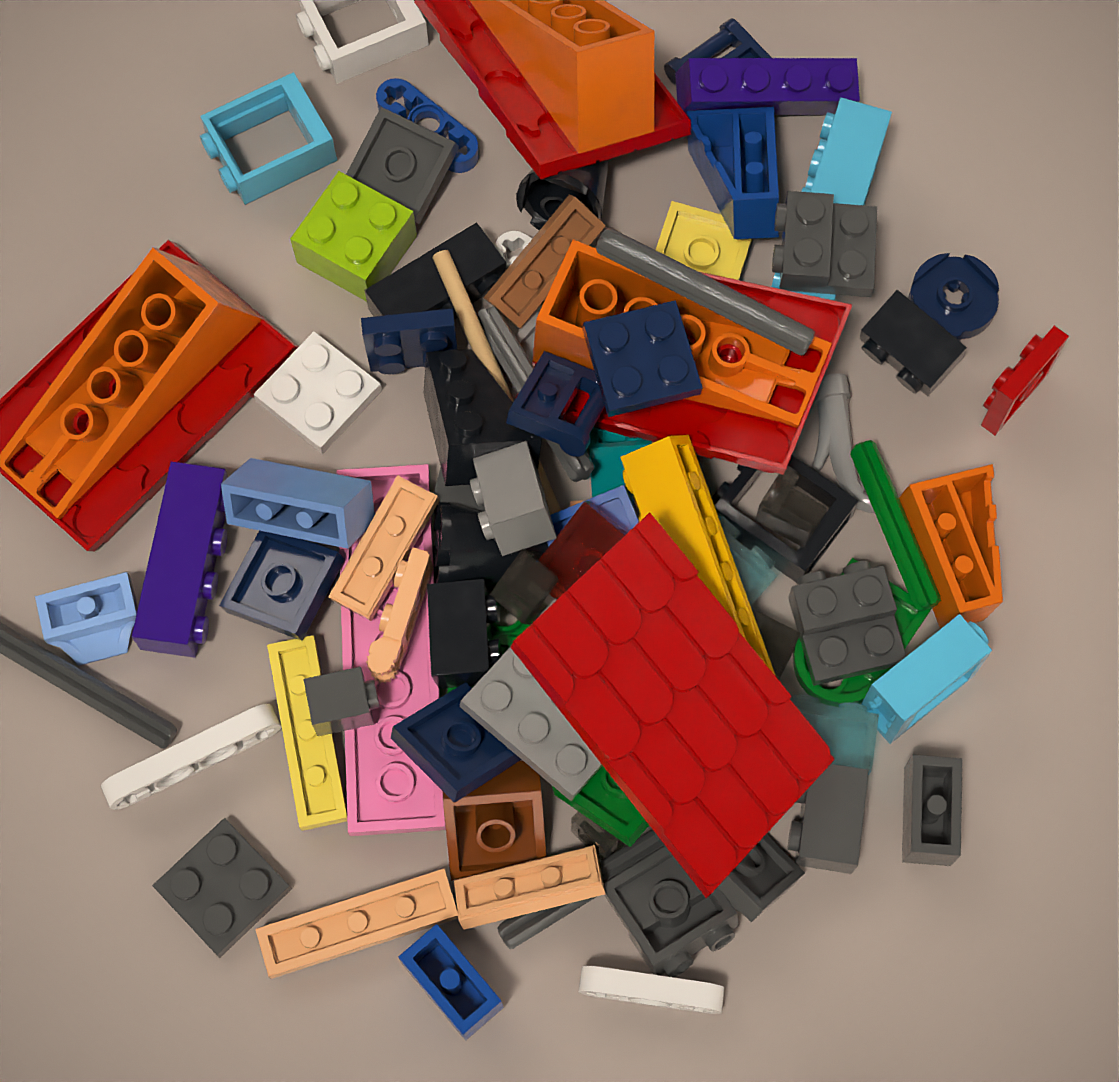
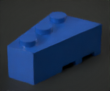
[686,107,779,239]

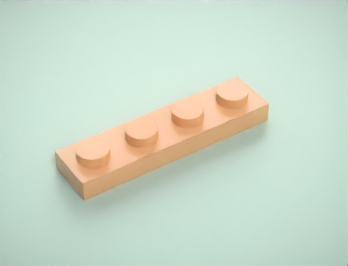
[256,869,458,979]

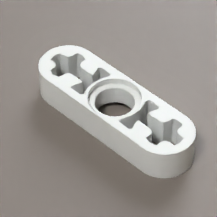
[578,966,724,1014]

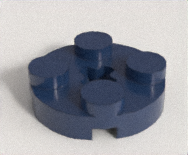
[908,253,999,341]

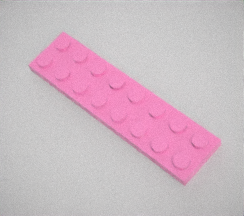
[337,464,446,836]

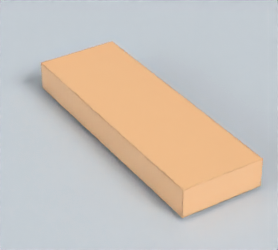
[328,475,440,622]
[454,845,606,930]

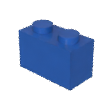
[398,924,504,1041]

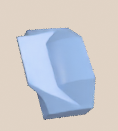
[35,572,137,666]

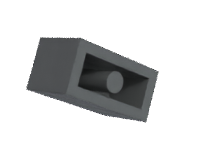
[902,755,962,866]
[788,764,869,874]

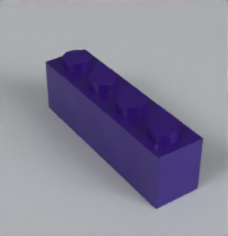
[675,58,860,115]
[132,462,228,658]

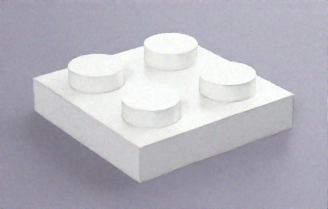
[254,331,382,455]

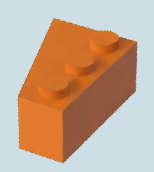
[899,464,1003,629]

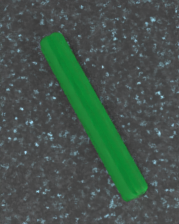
[850,440,941,611]

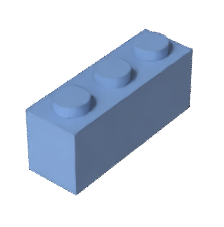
[221,458,375,549]

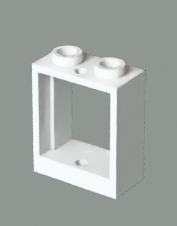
[296,0,429,84]

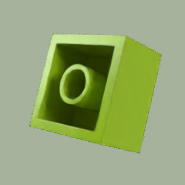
[290,171,417,302]

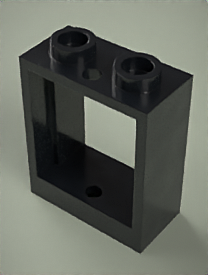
[712,455,858,584]

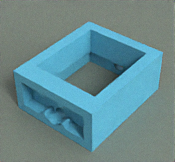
[199,72,337,205]
[859,614,992,744]

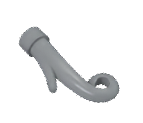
[812,373,896,513]

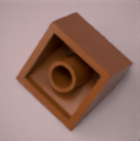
[443,761,546,881]

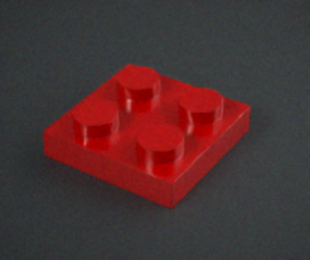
[981,325,1069,436]

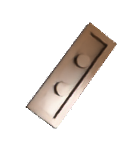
[483,195,606,329]

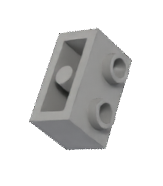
[470,441,557,556]

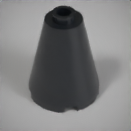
[516,159,609,230]
[433,502,557,588]

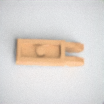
[366,547,434,684]

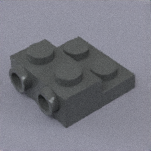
[772,191,877,297]
[788,561,906,686]
[604,846,739,977]

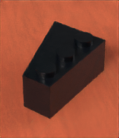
[423,349,542,486]

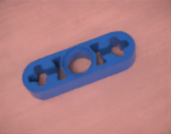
[376,78,479,173]

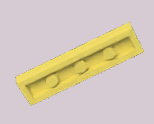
[267,635,347,831]

